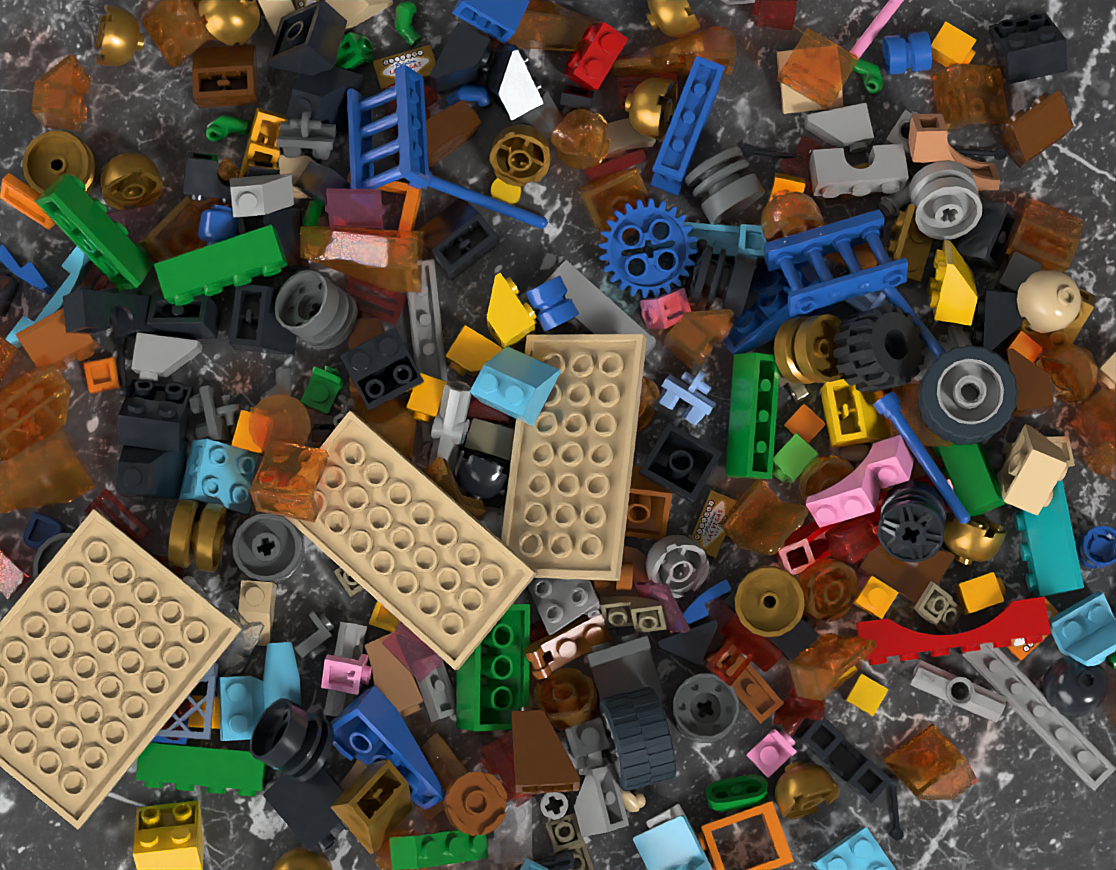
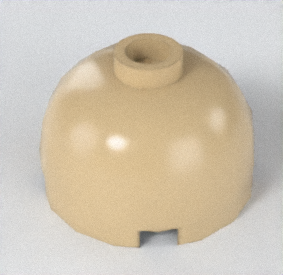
[1017,270,1081,333]

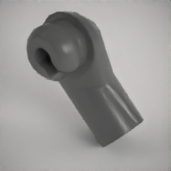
[333,394,356,427]

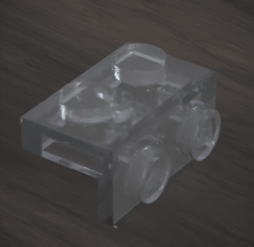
[215,603,265,676]
[488,798,533,864]

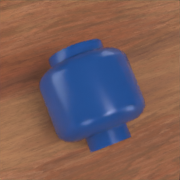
[198,205,239,246]

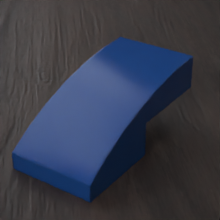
[0,244,54,295]
[677,579,732,629]

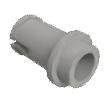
[878,181,910,218]

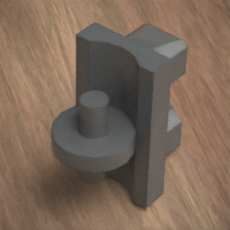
[277,111,336,160]
[189,385,242,443]

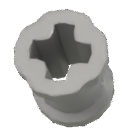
[540,792,569,820]

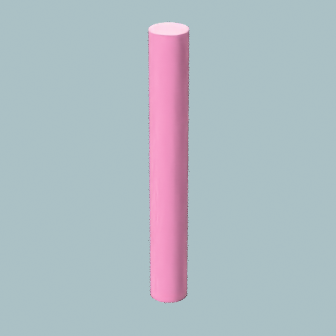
[849,0,904,60]

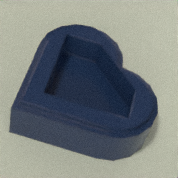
[749,261,785,296]
[23,511,65,550]

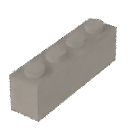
[543,260,656,357]

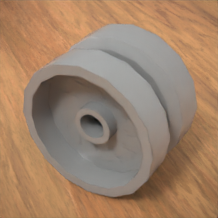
[909,160,982,240]

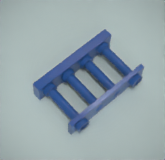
[650,56,725,196]
[347,64,429,207]
[764,209,908,317]

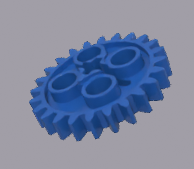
[598,198,698,298]

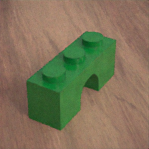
[389,829,488,870]

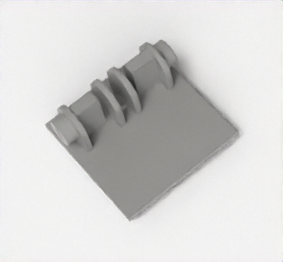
[527,578,600,636]

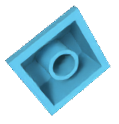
[470,346,561,426]

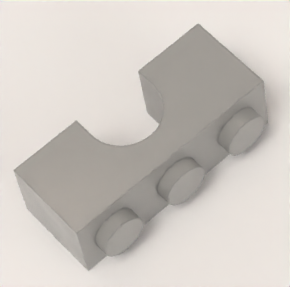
[809,144,909,198]

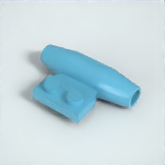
[218,642,301,769]

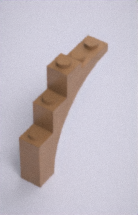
[339,632,424,791]

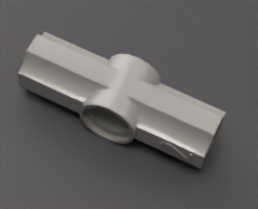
[428,381,472,476]
[324,622,367,717]
[909,660,1007,723]

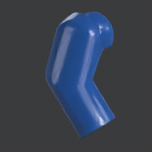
[445,84,492,107]

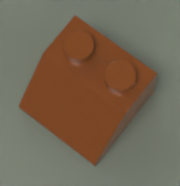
[15,308,100,376]

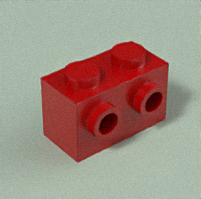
[563,22,628,90]

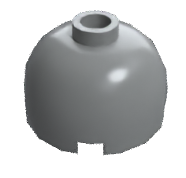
[645,535,710,598]

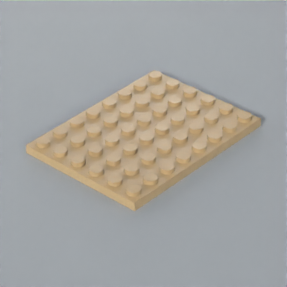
[0,509,242,830]

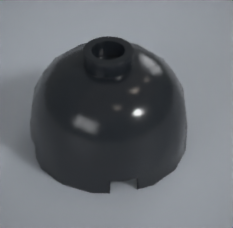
[454,449,509,503]
[1043,656,1108,718]

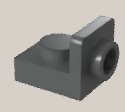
[561,717,610,759]

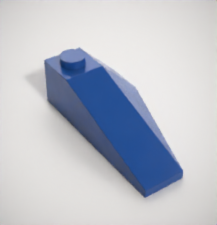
[721,260,839,356]
[330,685,446,810]

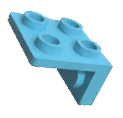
[179,439,262,514]
[1048,591,1116,666]
[633,815,713,870]

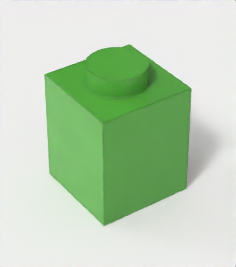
[772,433,819,484]

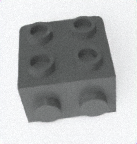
[587,632,663,700]

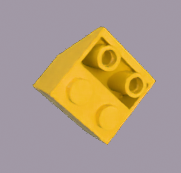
[927,240,978,326]
[487,273,537,349]
[820,379,892,448]
[133,800,204,870]

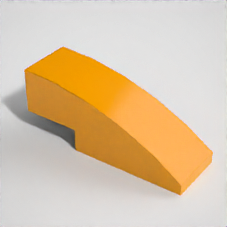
[239,107,288,178]

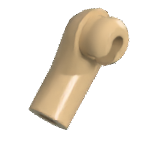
[619,785,646,812]

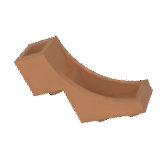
[908,114,1000,192]

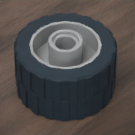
[918,345,1018,445]
[599,686,677,791]

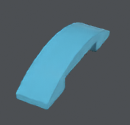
[647,222,772,258]
[5,246,90,348]

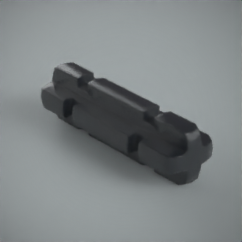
[514,851,575,870]

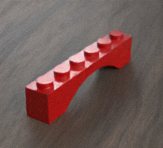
[769,472,954,575]
[856,597,1051,665]

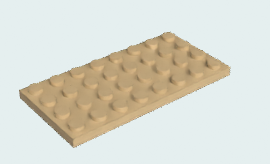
[501,334,647,581]
[273,411,538,670]

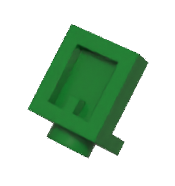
[334,32,376,71]
[300,365,344,415]

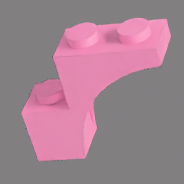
[806,435,915,528]

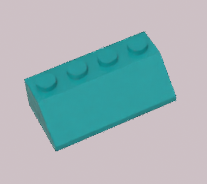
[1013,480,1084,598]

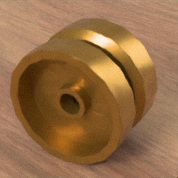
[22,130,99,194]
[774,314,845,385]
[168,499,227,572]
[735,566,805,637]

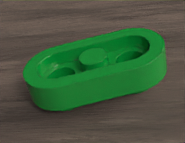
[705,774,768,812]

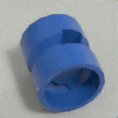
[882,31,932,75]
[525,276,579,332]
[1075,526,1116,569]

